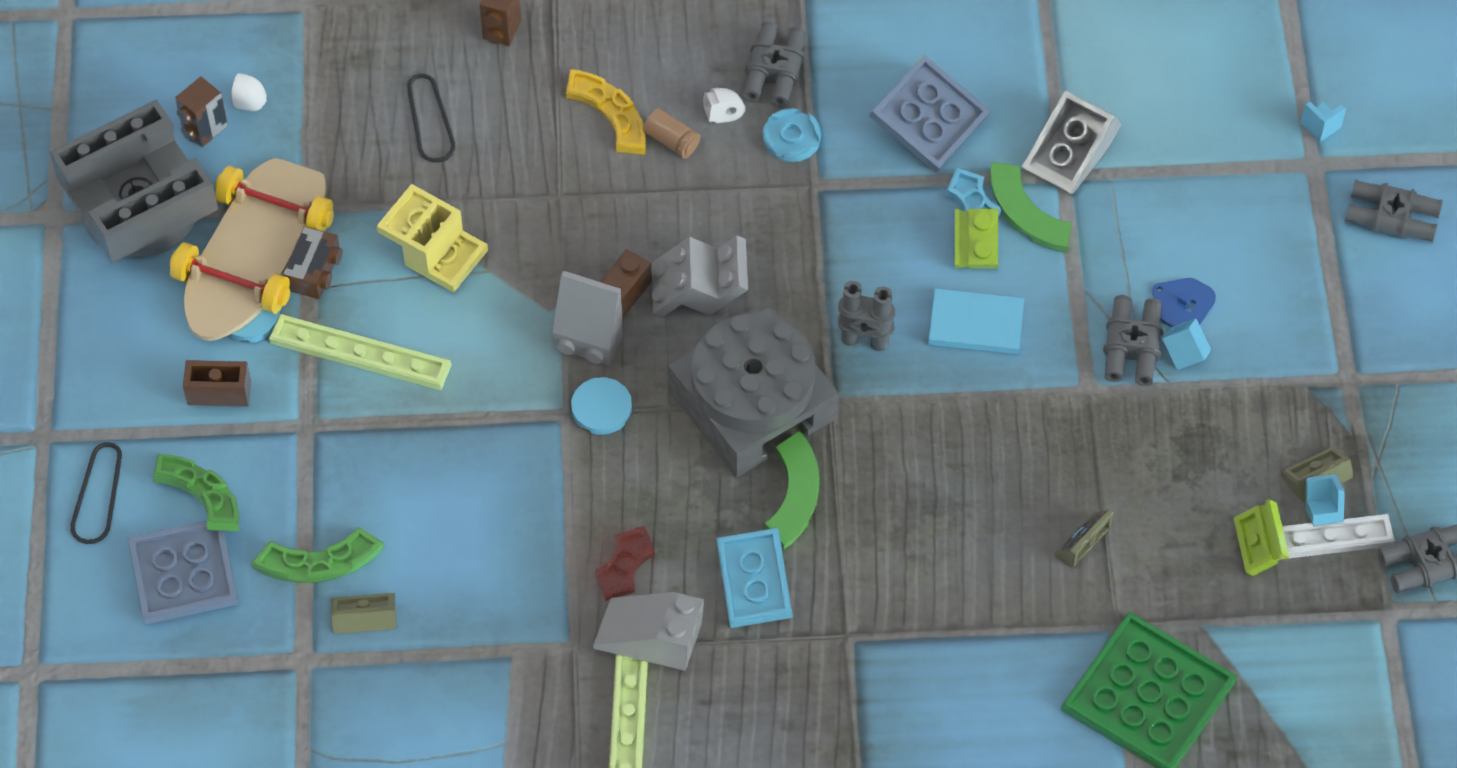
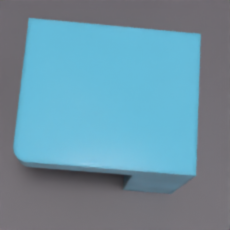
[1300,102,1346,142]
[1162,318,1211,370]
[1305,474,1344,526]

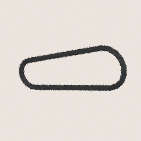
[407,73,456,162]
[70,442,122,544]

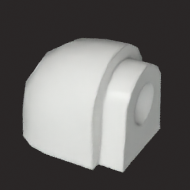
[232,73,267,111]
[703,88,745,123]

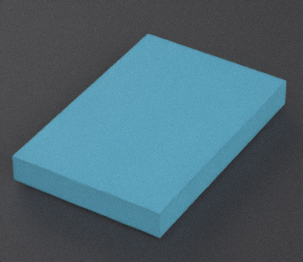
[928,288,1025,355]
[716,528,793,628]

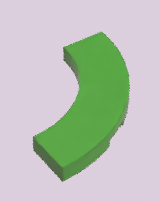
[990,162,1072,253]
[765,431,820,550]
[153,453,239,532]
[251,527,384,583]

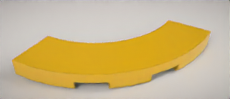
[566,69,646,155]

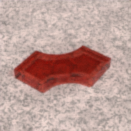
[595,525,655,601]

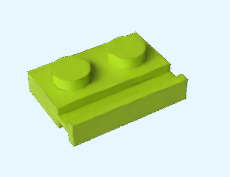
[955,209,998,269]
[1233,499,1290,576]

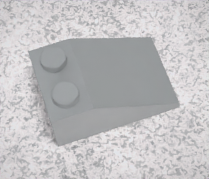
[1022,91,1122,194]
[552,271,623,366]
[593,592,704,671]

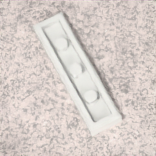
[1282,514,1395,559]

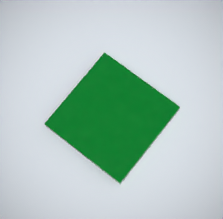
[1061,612,1238,768]

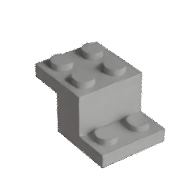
[651,235,748,317]

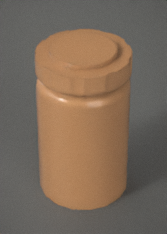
[643,108,700,158]

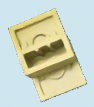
[377,184,488,293]

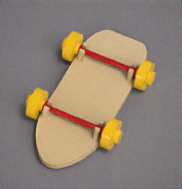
[170,158,334,341]

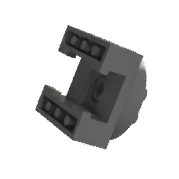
[50,100,218,263]
[668,307,839,478]

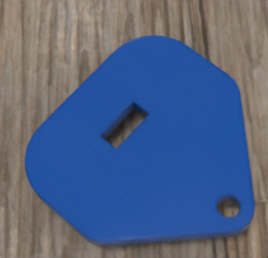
[1152,278,1216,327]

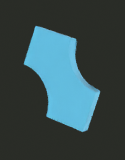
[946,168,1002,221]

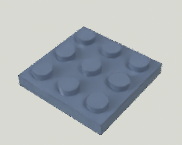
[869,55,991,173]
[128,521,239,625]

